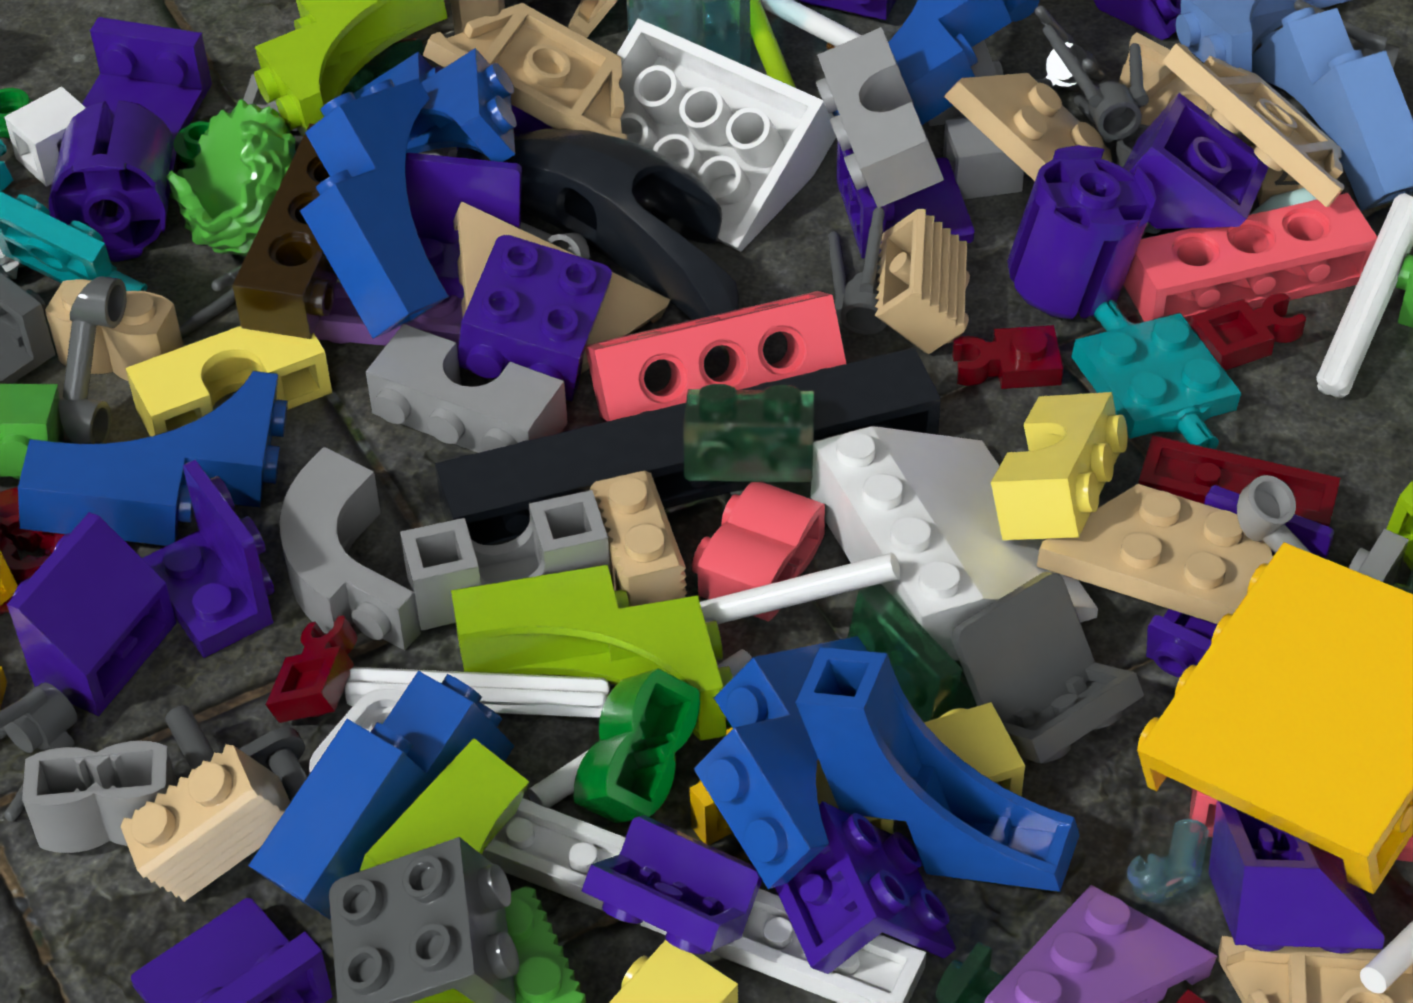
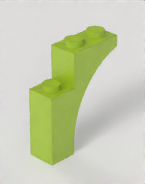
[254,0,448,136]
[451,565,733,741]
[359,738,529,1003]

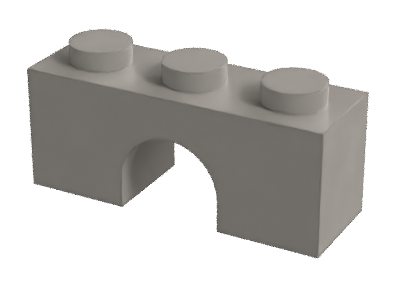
[816,27,944,208]
[928,40,1024,200]
[366,324,568,453]
[400,490,611,630]

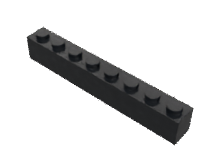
[435,347,941,545]

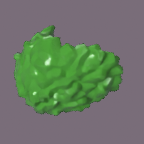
[166,99,296,256]

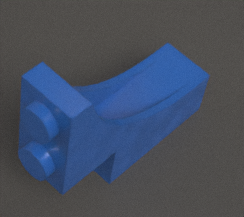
[832,0,1012,125]
[353,48,517,162]
[300,78,449,339]
[18,371,288,546]
[694,636,868,889]
[795,647,1080,892]
[248,670,514,919]

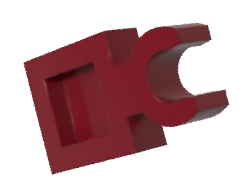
[1190,293,1306,371]
[952,325,1063,389]
[265,615,358,723]

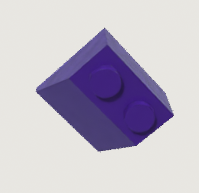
[1123,93,1269,229]

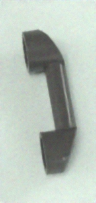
[59,276,127,444]

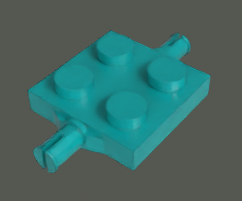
[0,191,148,292]
[1071,300,1241,450]

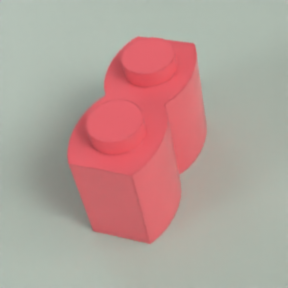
[692,480,825,622]

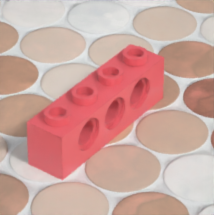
[1123,193,1377,324]
[585,291,846,421]

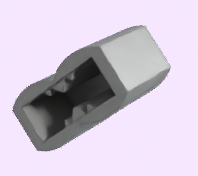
[22,741,178,853]

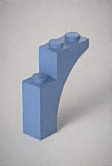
[1176,0,1351,72]
[1252,7,1413,211]

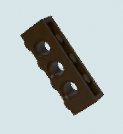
[232,123,338,339]

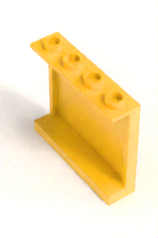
[1137,542,1413,895]

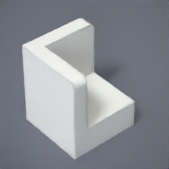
[4,86,86,187]

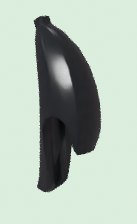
[456,129,739,320]

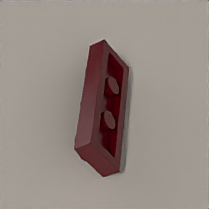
[1138,435,1341,527]

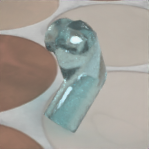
[1127,819,1209,903]

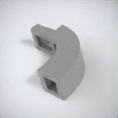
[280,447,421,651]

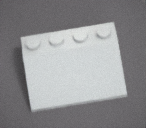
[616,18,836,252]
[811,426,1098,672]

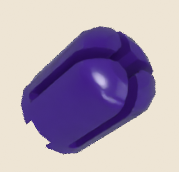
[49,100,176,262]
[1007,145,1157,319]

